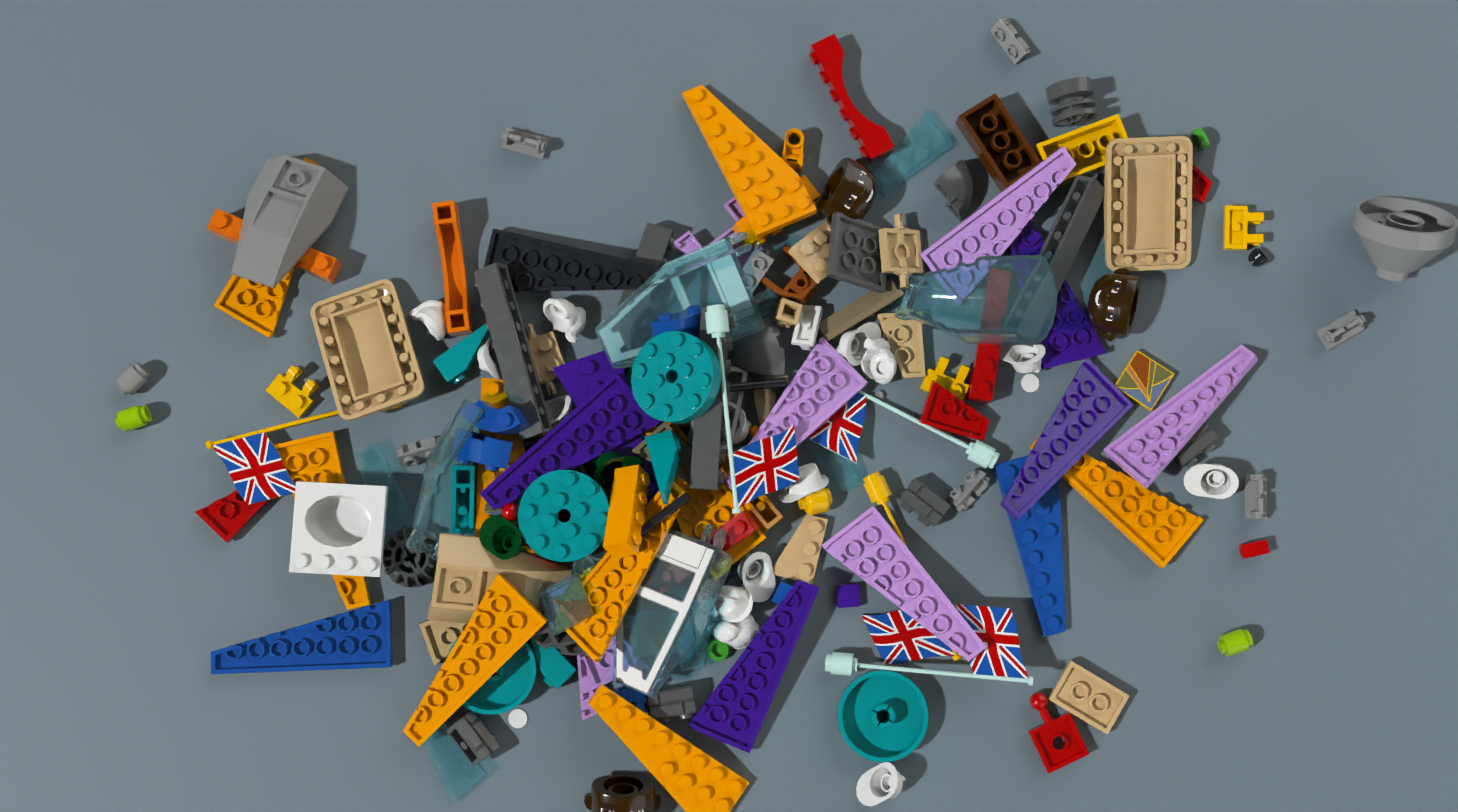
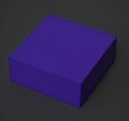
[836,584,860,608]

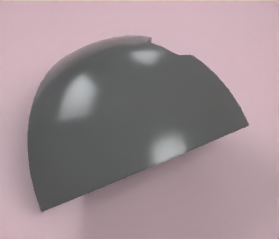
[933,160,974,221]
[727,317,785,375]
[531,594,587,655]

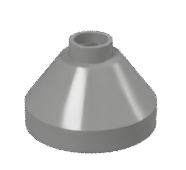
[1352,197,1458,281]

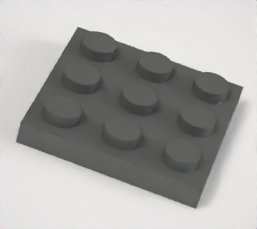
[826,211,887,293]

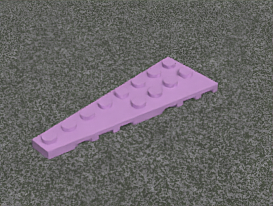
[919,146,1076,306]
[724,337,868,490]
[1103,344,1258,489]
[822,506,987,662]

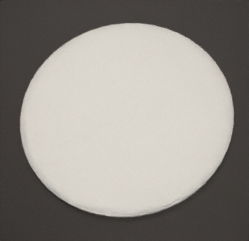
[1021,374,1039,392]
[508,709,527,728]

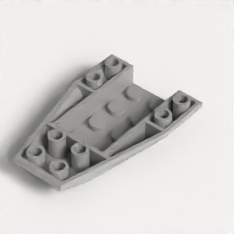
[231,155,349,288]

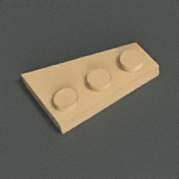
[876,311,926,379]
[772,514,828,584]
[419,620,467,666]

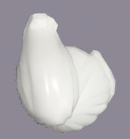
[543,298,586,343]
[409,300,447,341]
[860,337,897,384]
[707,614,760,649]

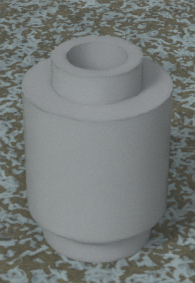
[116,362,151,395]

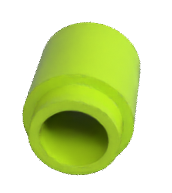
[115,405,152,432]
[1217,629,1253,657]

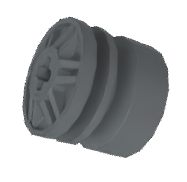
[1045,77,1098,127]

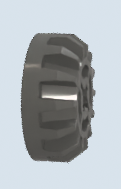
[383,527,439,588]

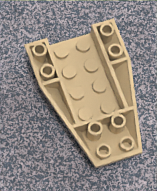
[427,533,572,624]

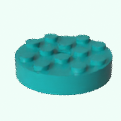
[631,331,721,424]
[518,470,610,562]
[446,636,538,715]
[837,670,928,762]

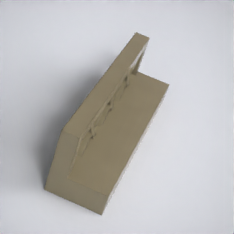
[819,279,904,343]

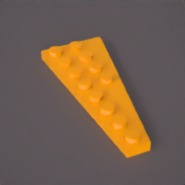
[214,157,322,339]
[274,431,371,610]
[1029,432,1203,569]
[556,482,685,663]
[403,573,548,747]
[588,684,749,812]

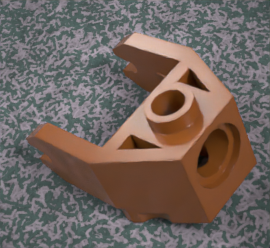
[760,245,820,305]

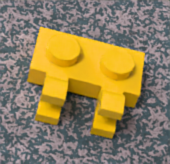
[1223,205,1264,251]
[920,356,970,401]
[265,365,321,418]

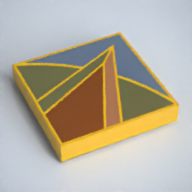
[1114,350,1174,411]

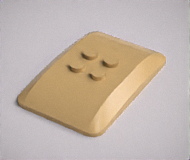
[1104,136,1193,271]
[310,279,425,421]

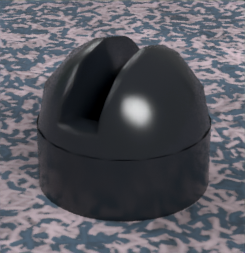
[1248,247,1268,267]

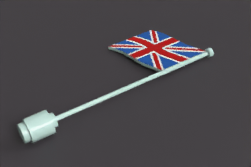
[705,304,800,514]
[809,391,1000,469]
[825,604,1033,686]

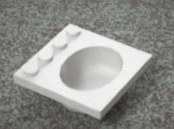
[289,481,388,577]

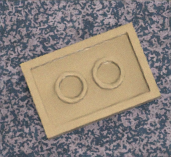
[788,220,831,284]
[1047,660,1130,735]

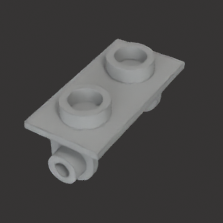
[990,18,1031,64]
[501,128,549,159]
[739,248,774,295]
[1316,310,1366,350]
[396,436,445,467]
[946,468,990,513]
[1244,474,1267,519]

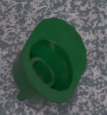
[592,451,645,486]
[479,515,527,560]

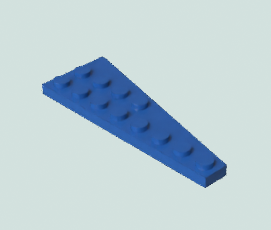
[994,456,1066,637]
[211,601,393,674]

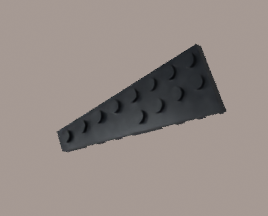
[484,228,661,292]

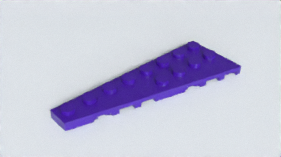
[1008,220,1106,370]
[1000,358,1133,521]

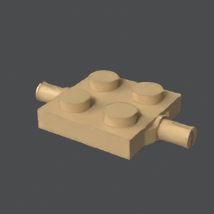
[878,214,923,289]
[524,323,566,396]

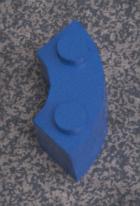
[652,305,701,337]
[462,400,531,435]
[451,428,513,471]

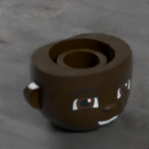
[817,157,878,226]
[1087,268,1141,342]
[584,775,661,812]

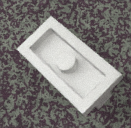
[791,304,823,350]

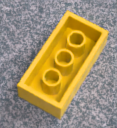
[1033,114,1128,187]

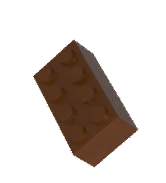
[955,93,1041,192]

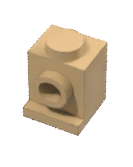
[772,298,803,328]

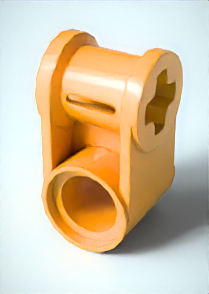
[781,128,804,173]

